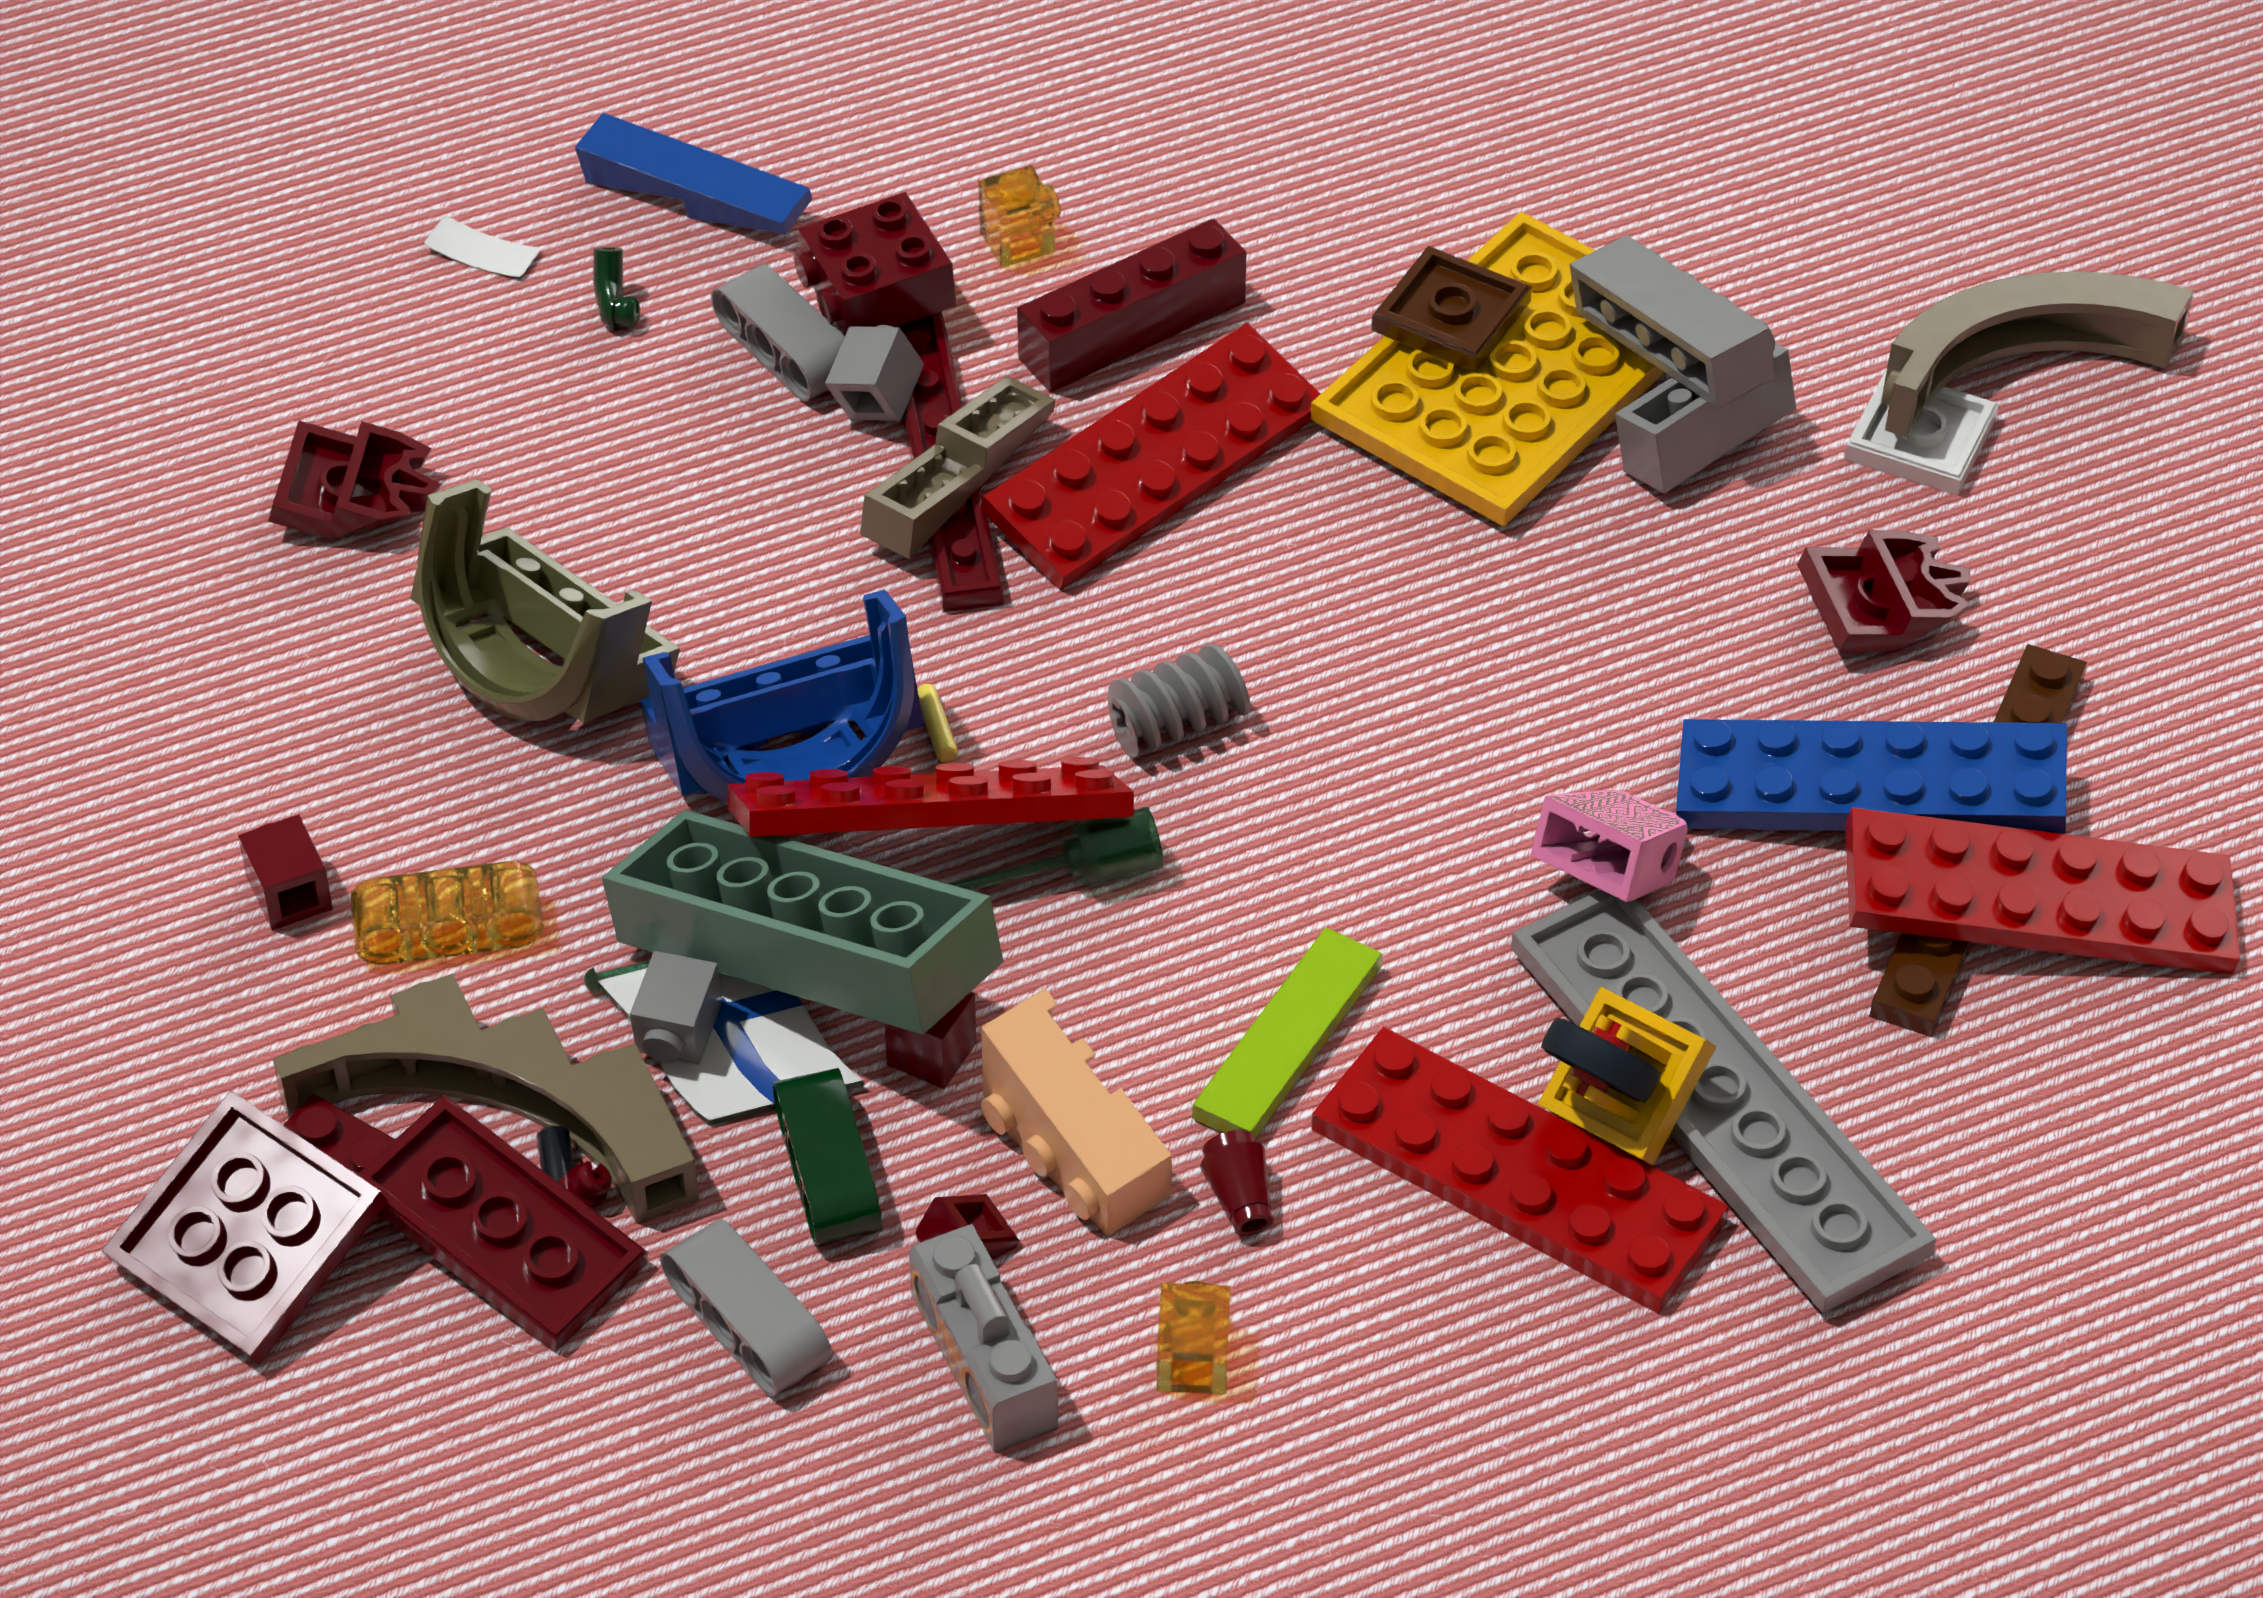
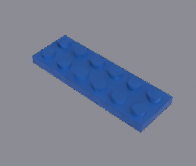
[1676,719,2067,834]

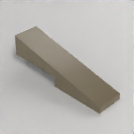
[860,376,1056,559]

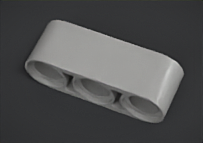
[711,264,845,402]
[660,1218,833,1397]

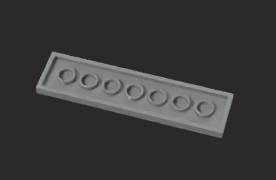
[1511,890,1936,1314]

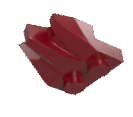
[268,420,442,538]
[1797,530,1970,652]

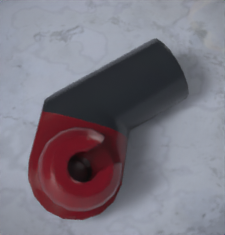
[536,1126,612,1207]

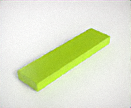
[1192,927,1382,1139]

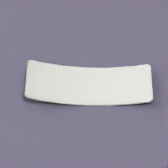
[424,216,541,277]

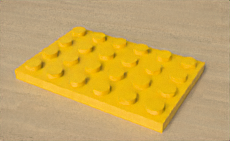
[1311,211,1664,527]

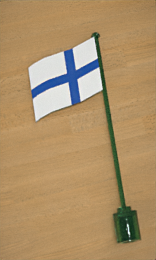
[584,806,1163,1126]

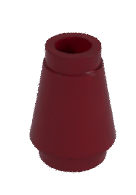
[1200,1130,1274,1236]

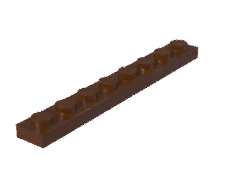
[1869,644,2087,1037]

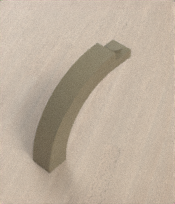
[1881,271,2194,438]

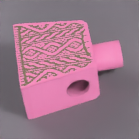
[1530,789,1688,902]

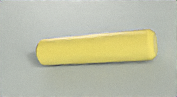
[917,684,958,763]

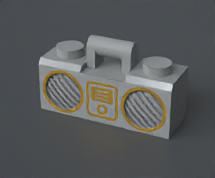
[909,1224,1058,1452]

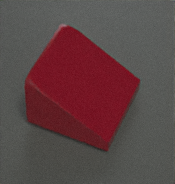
[915,1194,1020,1260]

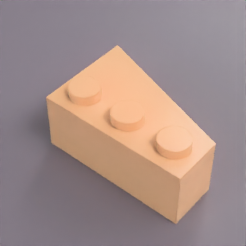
[981,988,1172,1237]

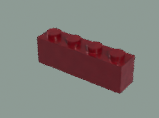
[1017,218,1247,393]

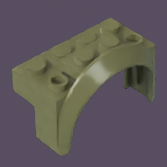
[410,479,680,723]

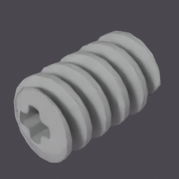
[1107,644,1251,757]

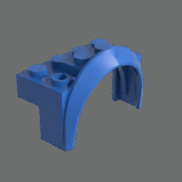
[640,589,924,804]

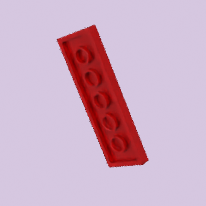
[980,322,1321,591]
[728,757,1134,837]
[1845,807,2240,974]
[1311,1026,1729,1314]

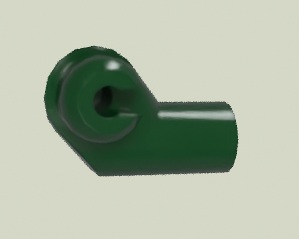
[593,247,640,330]

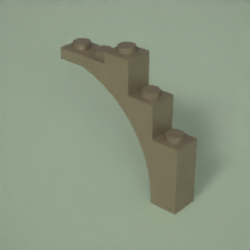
[272,974,699,1223]

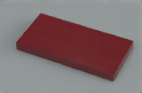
[357,1095,648,1353]

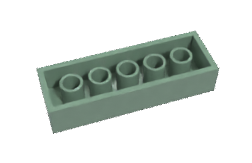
[601,809,1004,1035]

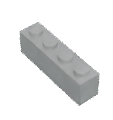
[1569,235,1776,408]

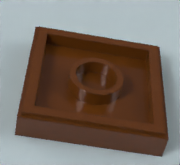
[1371,246,1532,373]

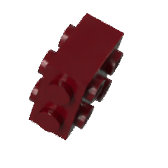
[794,192,956,336]

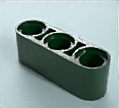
[772,1068,882,1246]

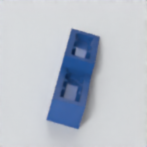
[575,113,813,235]

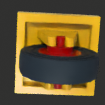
[1538,986,1717,1165]

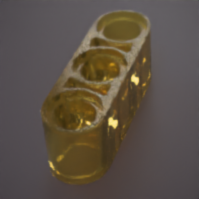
[350,861,544,965]

